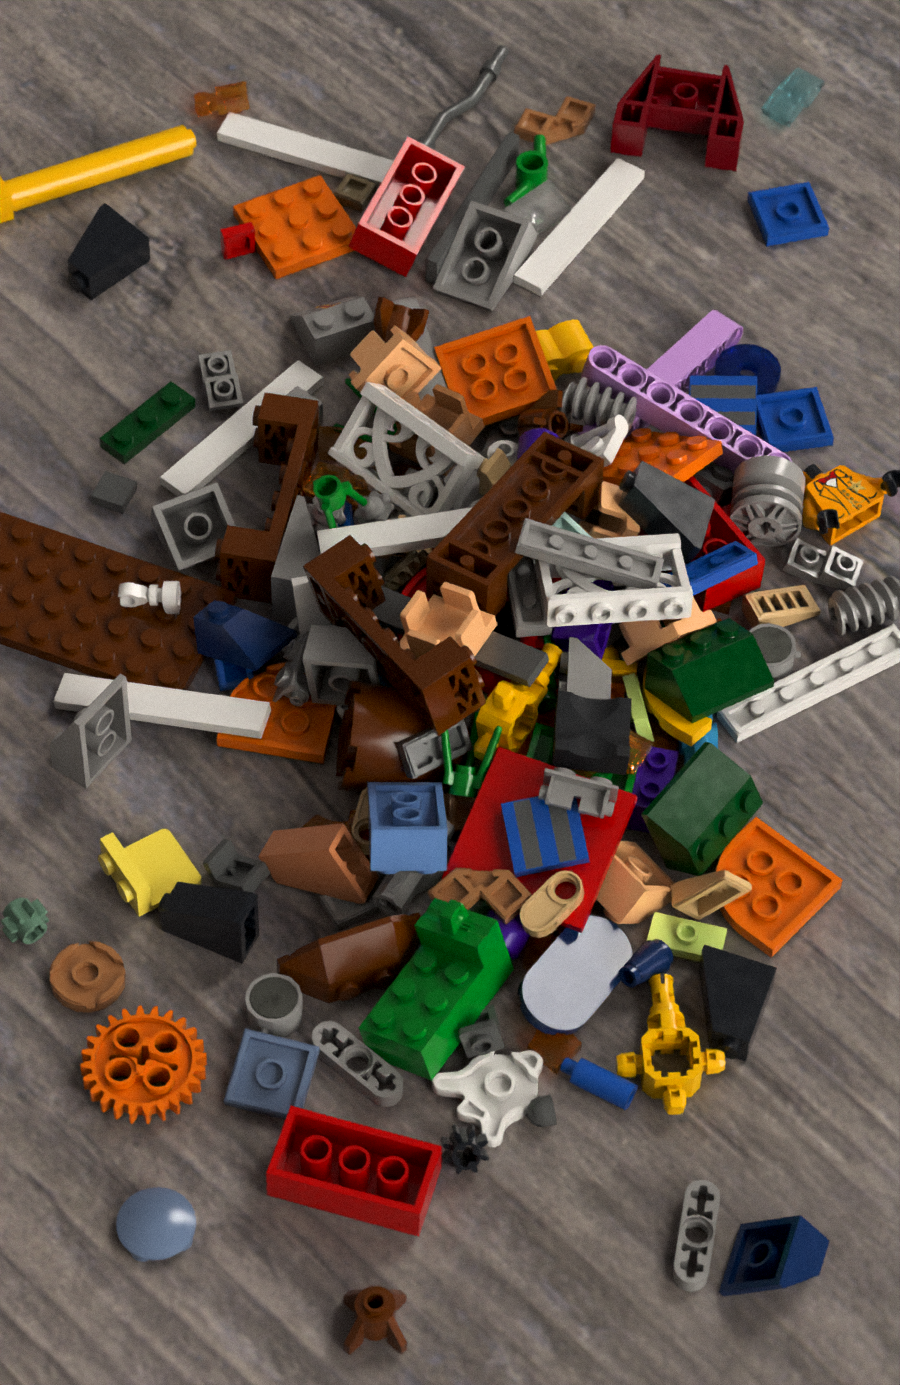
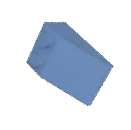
[367,782,448,874]

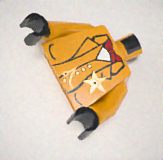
[802,464,900,546]

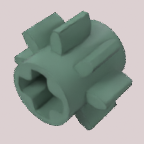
[1,897,49,944]

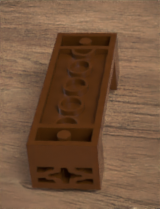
[215,392,319,604]
[426,431,604,617]
[303,535,486,736]

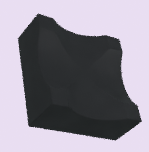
[552,691,632,775]

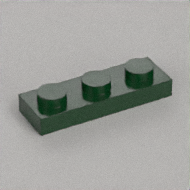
[99,381,196,465]

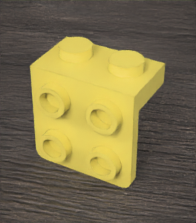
[98,829,201,917]

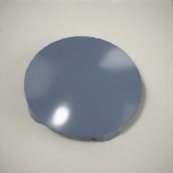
[116,1187,196,1262]

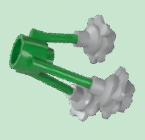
[307,475,394,533]

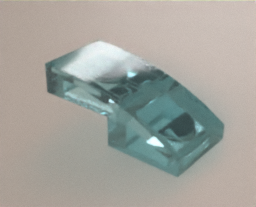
[761,67,825,127]

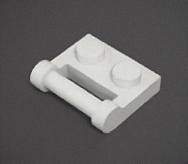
[564,415,628,467]

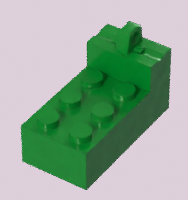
[358,898,514,1081]

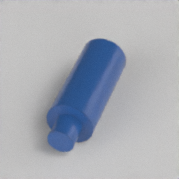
[560,1057,638,1110]

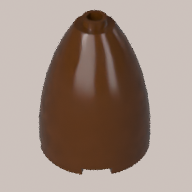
[336,680,479,792]

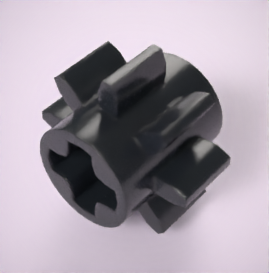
[441,1123,489,1174]

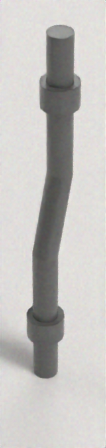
[418,46,509,150]

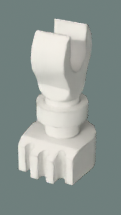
[118,581,182,614]

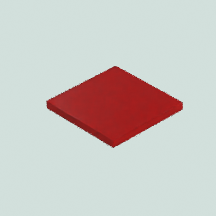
[441,747,638,933]

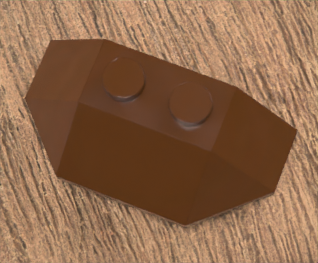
[277,913,421,1004]

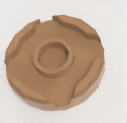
[49,941,126,1013]

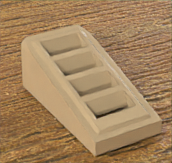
[741,585,820,628]
[671,870,752,920]

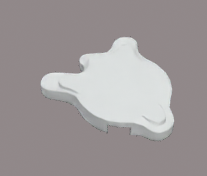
[432,1050,543,1148]

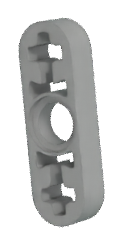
[312,1021,403,1107]
[672,1180,720,1292]

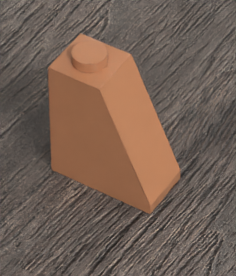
[258,823,379,904]

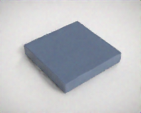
[223,1028,320,1120]

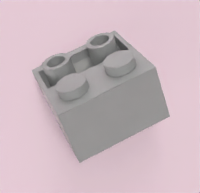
[558,637,612,700]

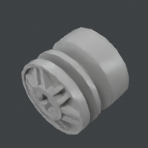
[730,455,806,547]

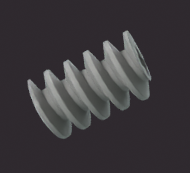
[560,377,637,437]
[828,576,900,636]

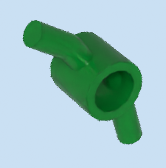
[504,134,548,210]

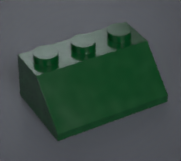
[645,618,774,723]
[641,742,763,876]

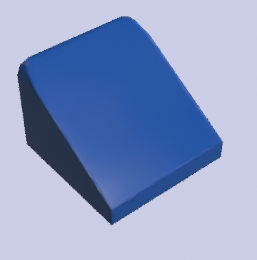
[213,658,254,691]

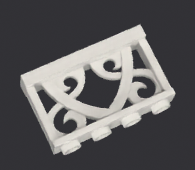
[327,382,485,516]
[535,533,693,627]

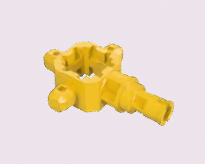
[474,643,563,761]
[616,974,725,1115]

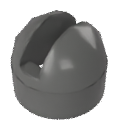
[527,1094,557,1127]

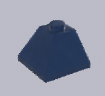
[193,600,297,671]
[719,1215,830,1296]

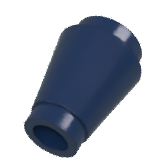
[619,939,673,988]

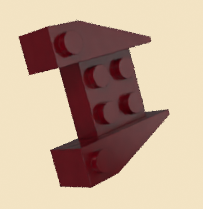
[610,54,744,171]

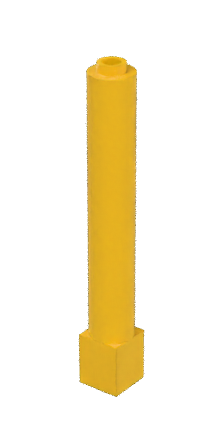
[0,124,197,224]

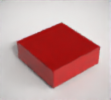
[220,222,256,260]

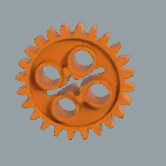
[80,1005,207,1124]

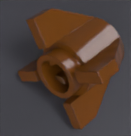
[373,297,429,343]
[517,390,583,438]
[343,1286,407,1355]

